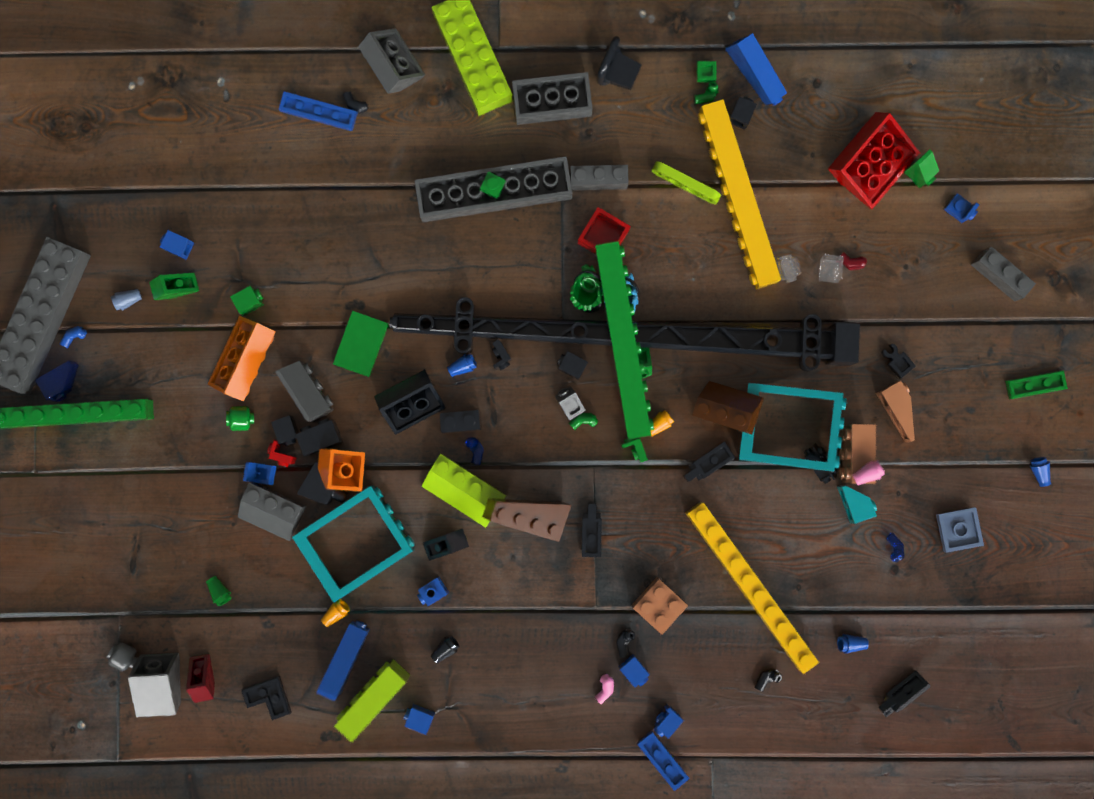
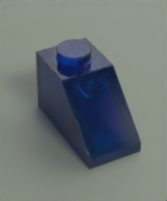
[35,361,79,402]

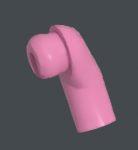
[595,674,614,704]

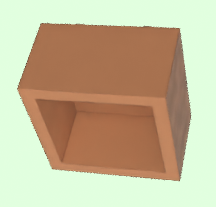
[631,577,688,635]

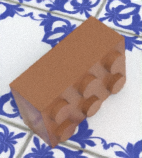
[839,424,876,484]

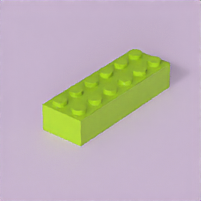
[432,0,513,116]

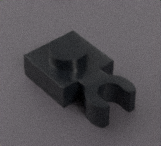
[881,343,916,379]

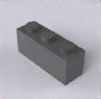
[570,165,629,191]
[971,246,1036,302]

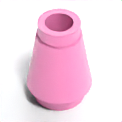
[853,460,884,485]

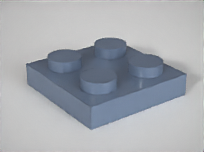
[936,507,984,553]

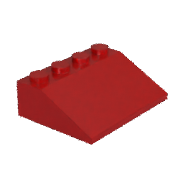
[828,112,920,209]

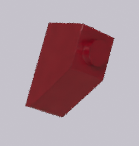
[186,653,215,703]

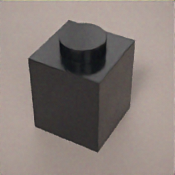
[730,97,757,130]
[557,351,588,380]
[271,415,299,446]

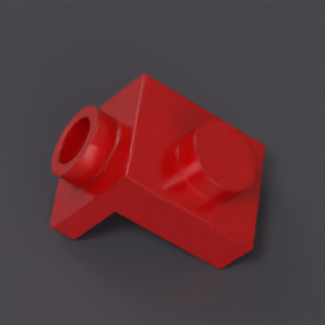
[268,440,297,467]

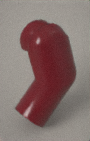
[837,252,867,270]

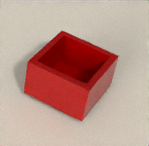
[577,207,631,255]

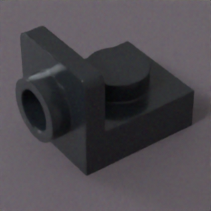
[492,339,512,371]

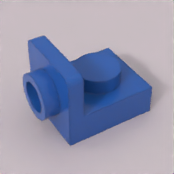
[944,193,980,223]

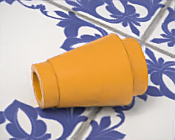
[651,410,674,437]
[321,599,350,627]

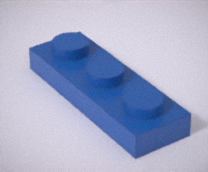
[637,731,689,791]

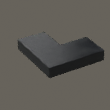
[241,676,292,720]

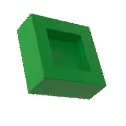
[697,61,717,82]
[480,172,506,199]

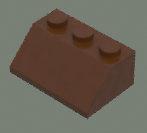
[692,381,764,434]

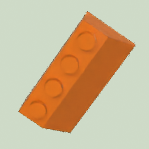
[207,315,276,401]

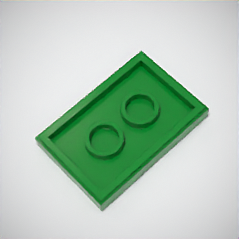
[333,311,389,377]

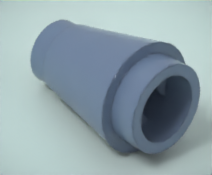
[111,289,142,311]

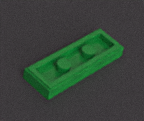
[1005,370,1068,400]

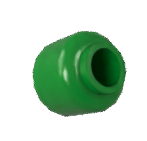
[226,406,254,431]

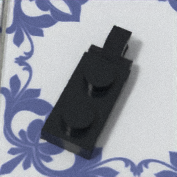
[683,442,735,482]
[582,503,602,557]
[879,671,931,717]

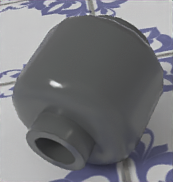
[106,642,138,672]

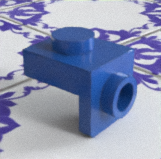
[243,462,277,485]

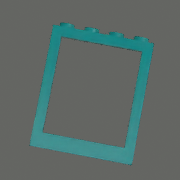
[739,383,847,472]
[292,486,415,602]

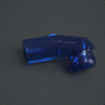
[465,437,484,465]
[886,532,905,562]

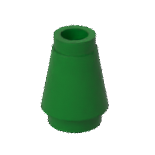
[206,576,232,606]

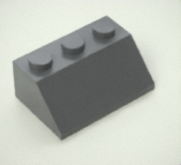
[358,29,425,94]
[275,361,334,423]
[238,482,307,541]

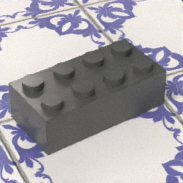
[512,72,593,125]

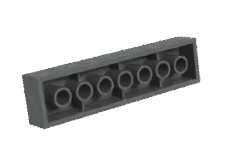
[415,157,572,222]
[0,237,91,395]

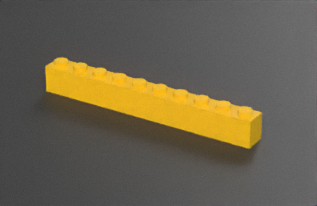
[698,100,781,289]
[685,502,819,674]

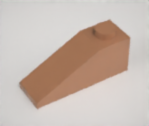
[876,381,915,443]

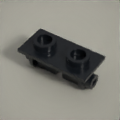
[804,443,837,484]

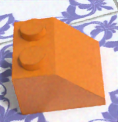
[318,449,365,491]

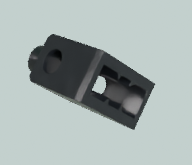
[297,461,348,505]

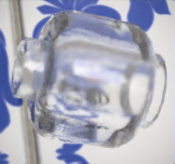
[776,254,802,283]

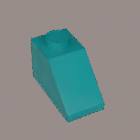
[837,485,877,524]

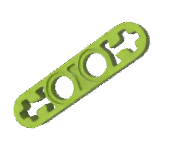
[651,161,721,204]

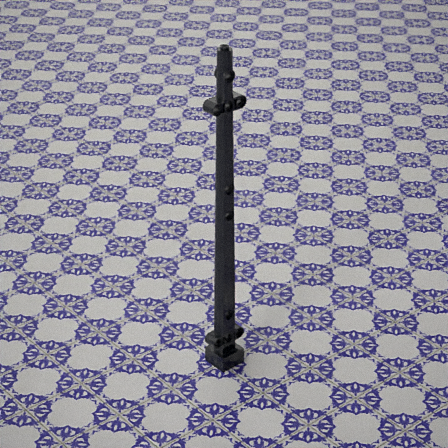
[389,297,860,372]

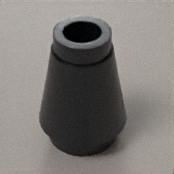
[431,635,460,663]

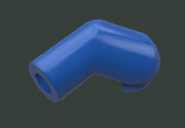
[59,326,87,348]

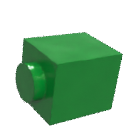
[230,286,264,316]

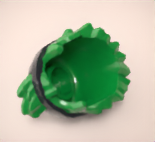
[570,264,603,313]

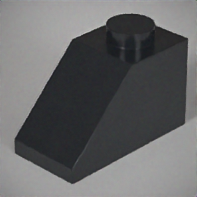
[423,528,469,561]

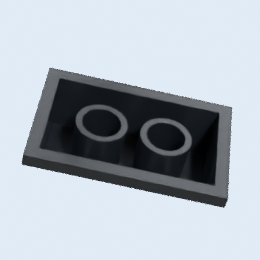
[374,369,446,435]

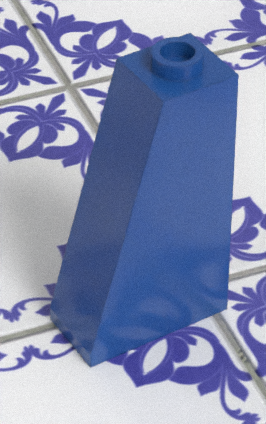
[725,33,787,106]
[316,620,370,701]

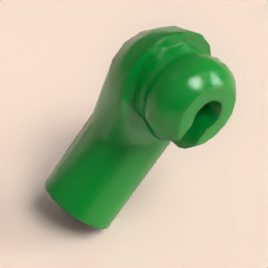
[694,82,719,105]
[569,413,598,430]

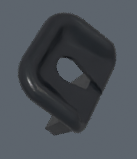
[596,36,642,90]

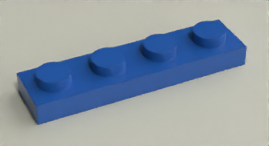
[279,92,358,131]

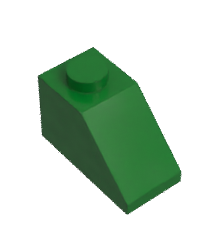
[904,149,939,188]
[149,273,199,300]

